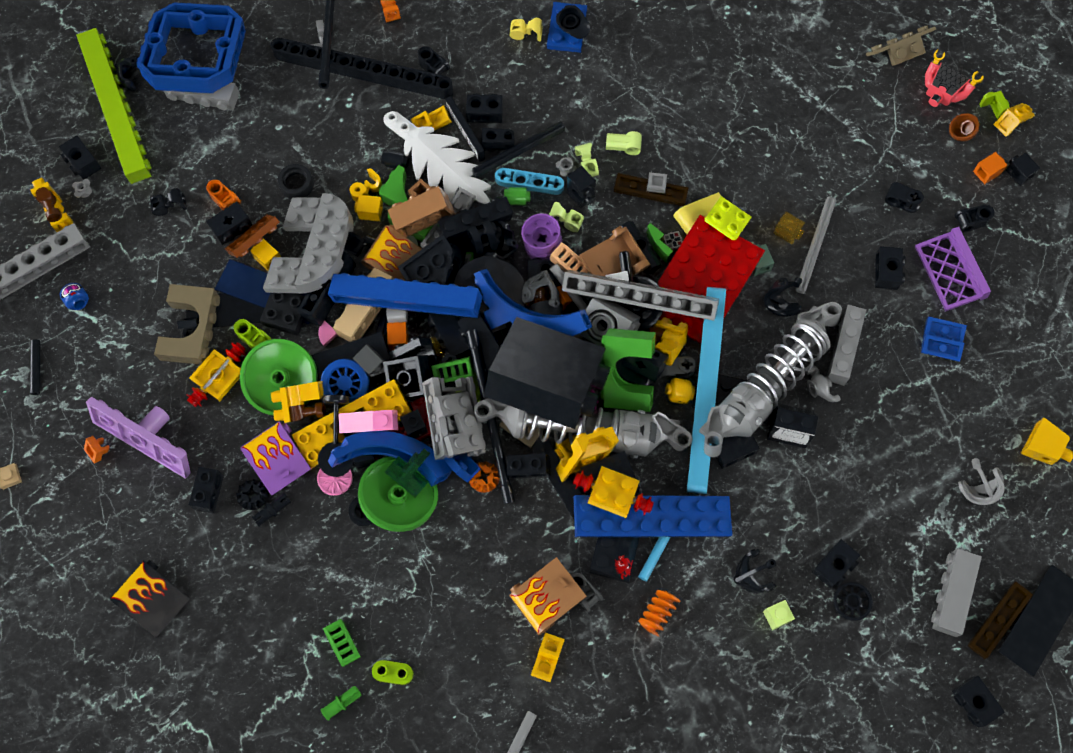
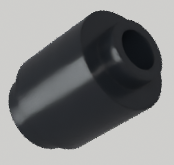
[381,149,409,169]

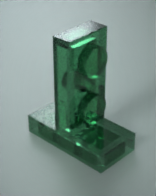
[385,448,430,497]

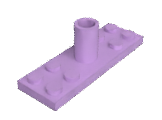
[86,397,191,479]

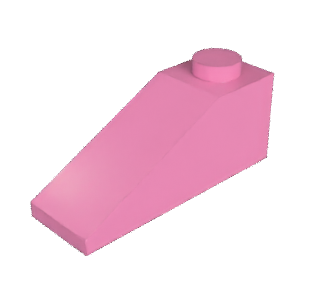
[339,410,398,433]

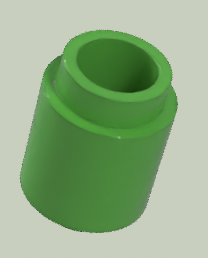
[504,187,531,206]

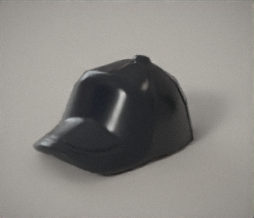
[556,5,590,39]

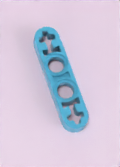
[495,168,564,195]

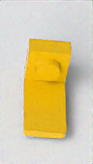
[993,103,1035,137]

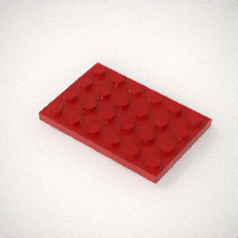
[658,215,765,344]

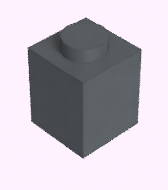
[353,344,385,375]

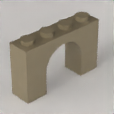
[154,284,220,365]

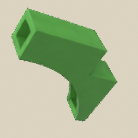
[379,165,434,242]

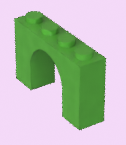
[601,328,656,412]

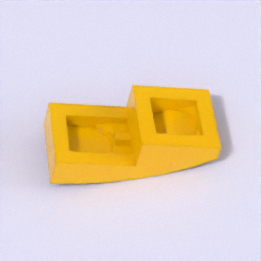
[411,105,452,130]
[531,632,565,682]

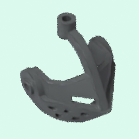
[522,270,560,308]

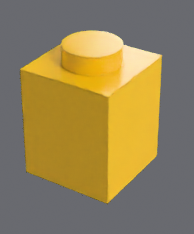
[354,195,383,222]
[250,239,281,271]

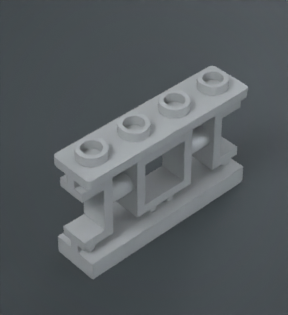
[422,377,486,460]

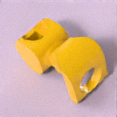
[349,168,382,202]

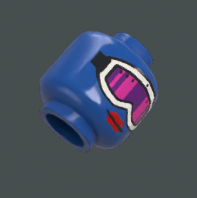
[60,283,89,310]

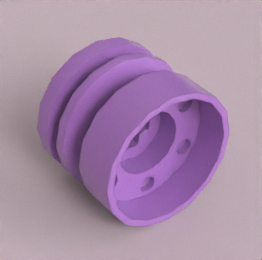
[521,214,563,260]

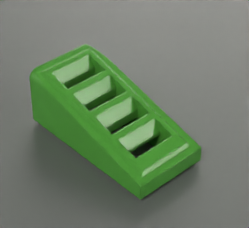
[431,356,475,383]
[323,619,361,667]

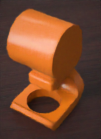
[380,0,401,23]

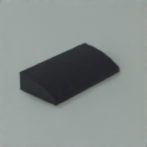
[311,332,392,391]

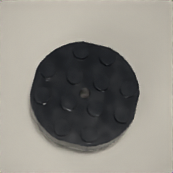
[453,256,525,332]

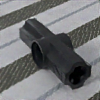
[622,221,661,274]

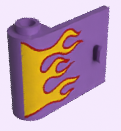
[240,421,311,496]

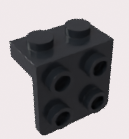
[388,336,440,377]

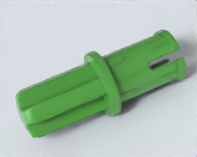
[320,686,361,721]

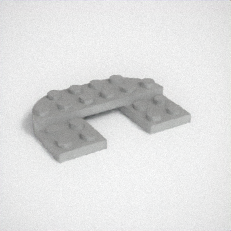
[263,193,354,293]

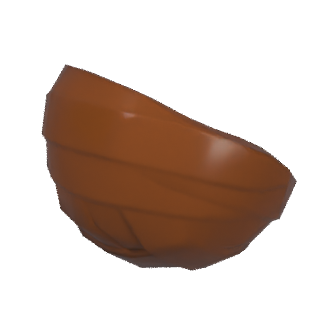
[949,113,979,142]

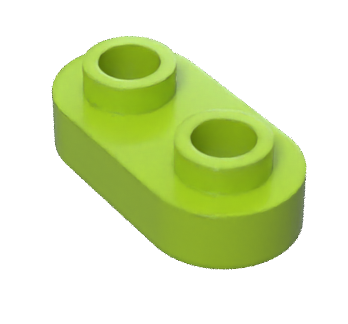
[372,660,414,685]

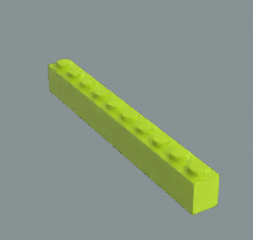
[76,28,152,184]

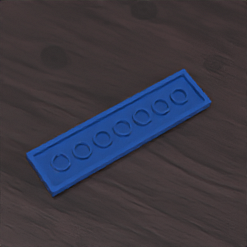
[573,495,732,537]

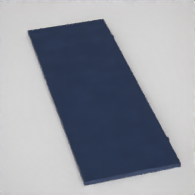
[215,259,309,324]

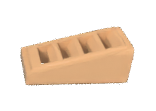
[550,242,589,273]

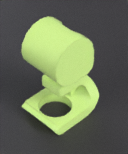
[575,143,599,177]
[549,202,584,232]

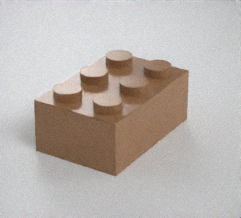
[388,186,456,237]

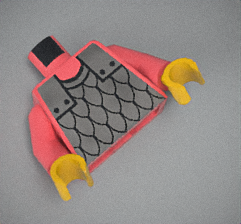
[925,50,984,107]

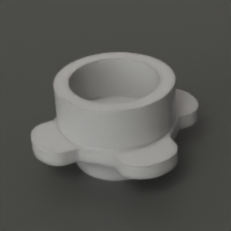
[556,157,577,177]
[72,179,92,198]

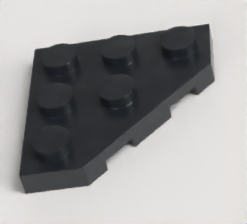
[398,234,455,314]

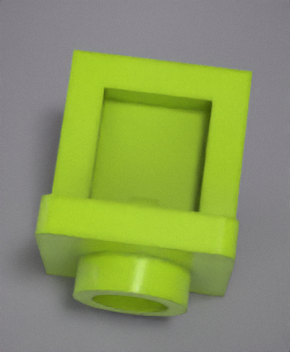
[979,91,1010,120]

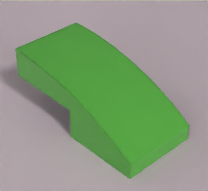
[647,223,673,263]

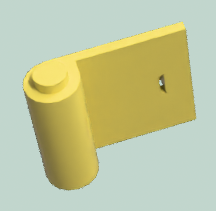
[673,192,721,235]

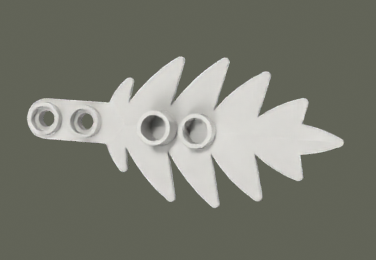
[384,111,491,204]

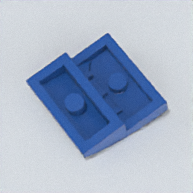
[921,317,967,362]

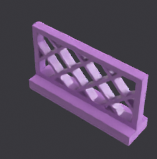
[915,227,991,312]

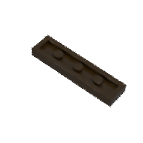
[614,173,689,206]
[967,581,1033,659]

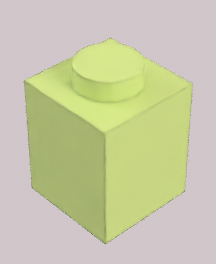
[763,600,795,631]

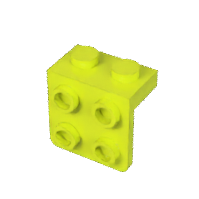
[705,196,752,240]

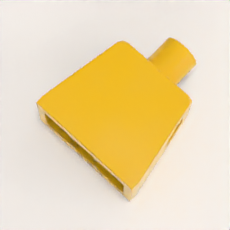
[1021,417,1073,465]

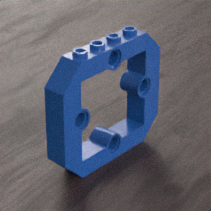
[136,2,246,93]

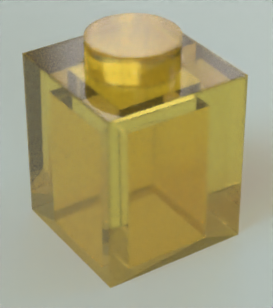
[773,212,805,244]

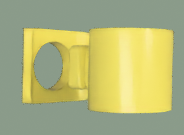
[510,18,543,42]

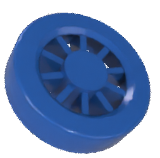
[321,358,370,407]

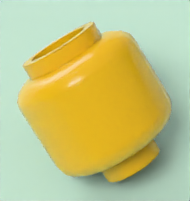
[665,378,695,404]

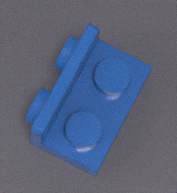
[443,453,481,483]

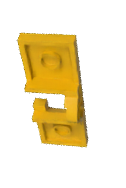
[292,379,412,469]

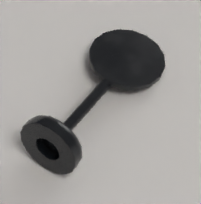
[318,395,353,477]

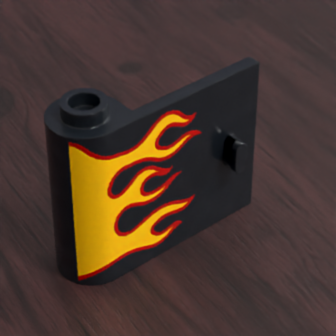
[109,559,190,637]

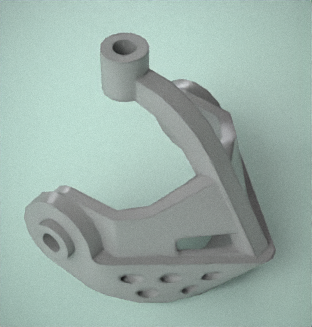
[958,458,1005,505]

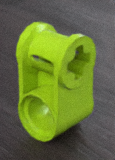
[234,319,271,349]

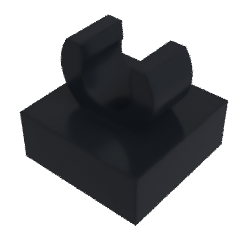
[177,317,199,337]

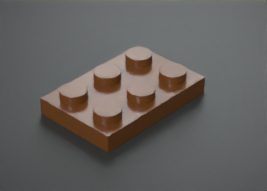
[225,214,280,258]

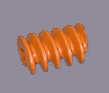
[638,590,681,637]

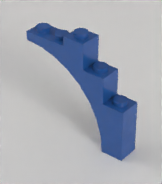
[474,269,593,336]

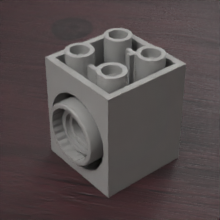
[579,297,641,348]

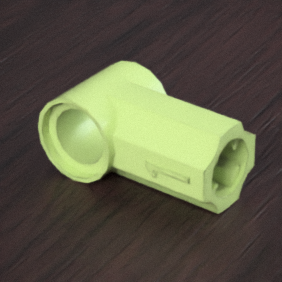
[606,131,642,155]

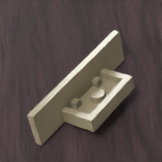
[866,25,936,66]

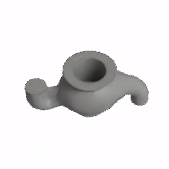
[805,365,841,402]

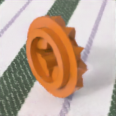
[469,461,499,493]

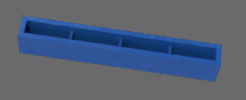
[328,273,483,318]

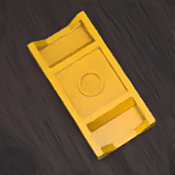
[556,427,619,482]

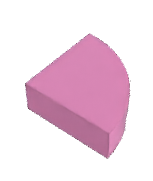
[318,320,337,347]

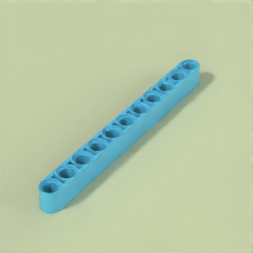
[687,287,726,494]

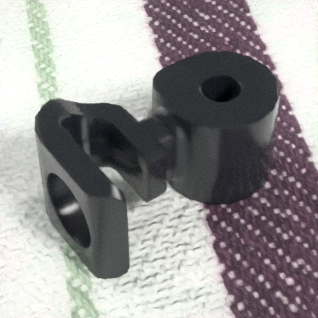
[150,188,187,216]

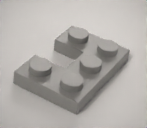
[433,392,484,457]

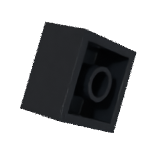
[383,354,431,398]

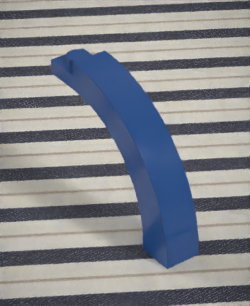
[328,431,453,487]

